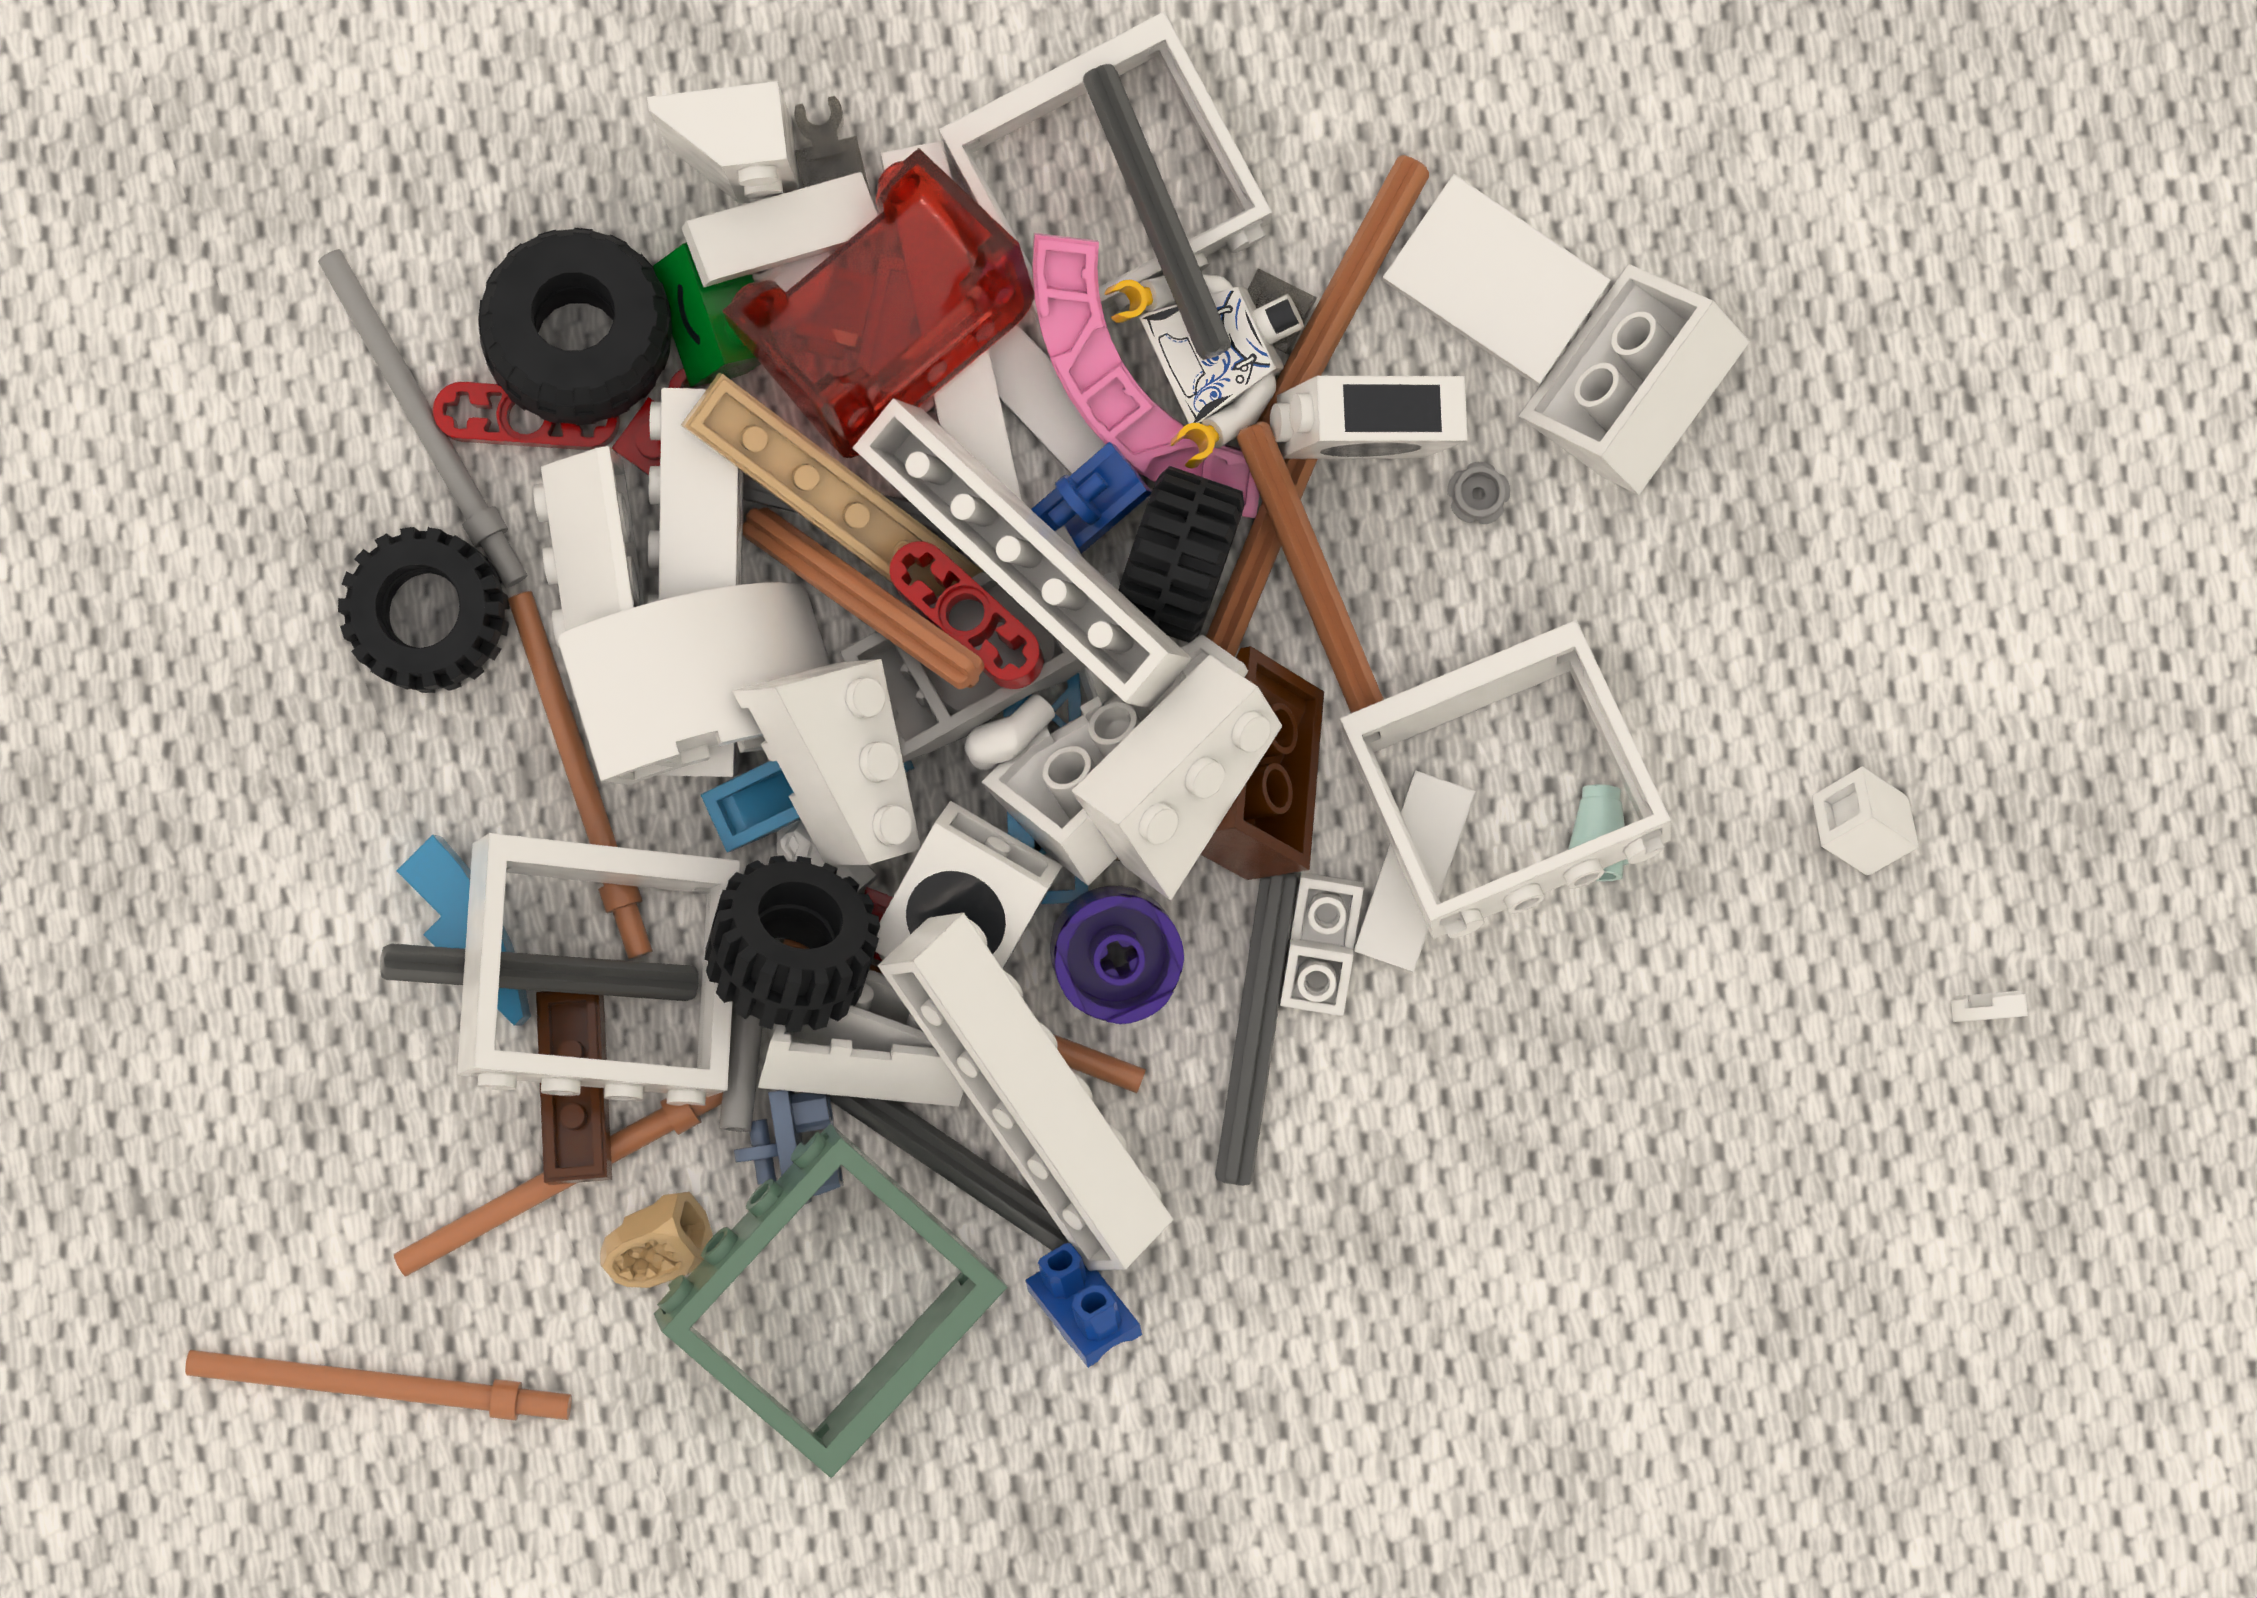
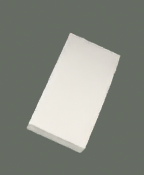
[1280,872,1364,1016]

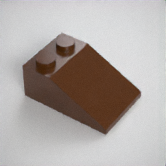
[1200,646,1324,880]

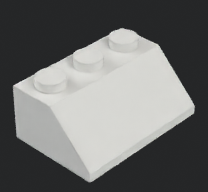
[647,81,800,203]
[1519,264,1750,495]
[533,446,645,648]

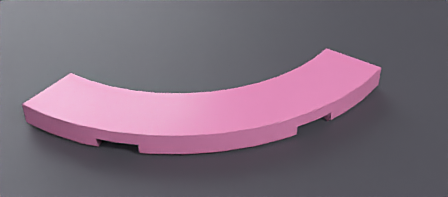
[1032,233,1259,518]

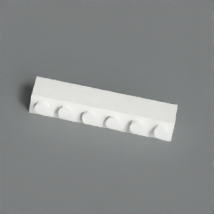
[647,388,744,777]
[853,398,1192,708]
[877,913,1174,1271]

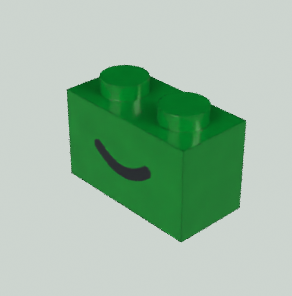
[653,242,779,388]

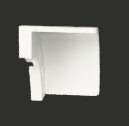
[558,582,830,785]

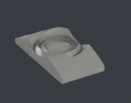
[840,526,1087,763]

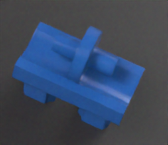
[1031,442,1152,554]
[1025,1243,1142,1368]

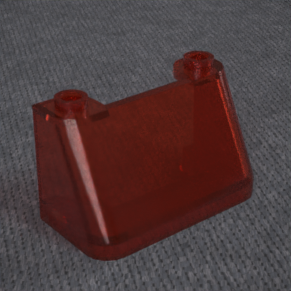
[722,148,1034,458]

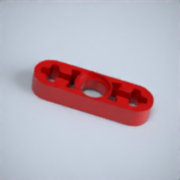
[433,382,620,450]
[889,541,1044,689]

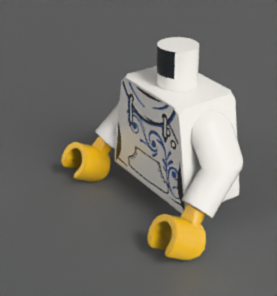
[1104,274,1304,469]

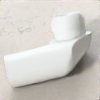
[964,694,1055,770]

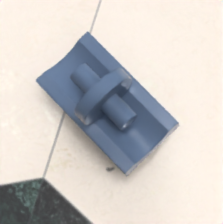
[734,1090,844,1204]

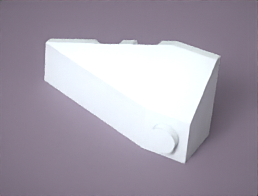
[982,635,1248,886]

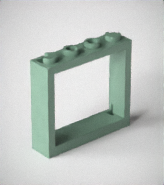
[654,1123,1008,1478]

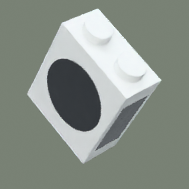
[1270,376,1468,459]
[875,801,1062,969]

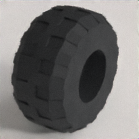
[478,228,672,426]

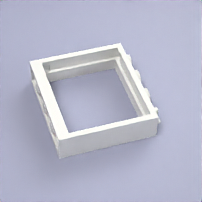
[939,11,1272,326]
[1340,620,1671,939]
[457,833,740,1106]

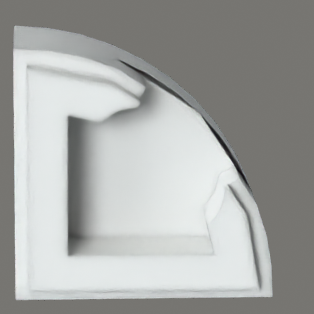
[1951,991,2028,1022]

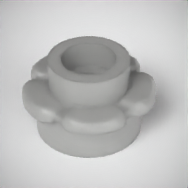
[1447,462,1510,524]

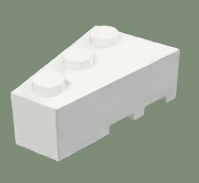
[758,969,964,1107]

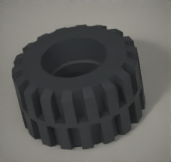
[1118,466,1244,643]
[338,527,510,693]
[704,855,880,1032]

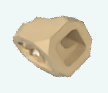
[600,1192,713,1288]

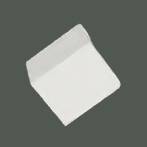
[1812,766,1919,875]

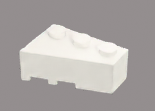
[1072,655,1282,901]
[732,659,921,866]

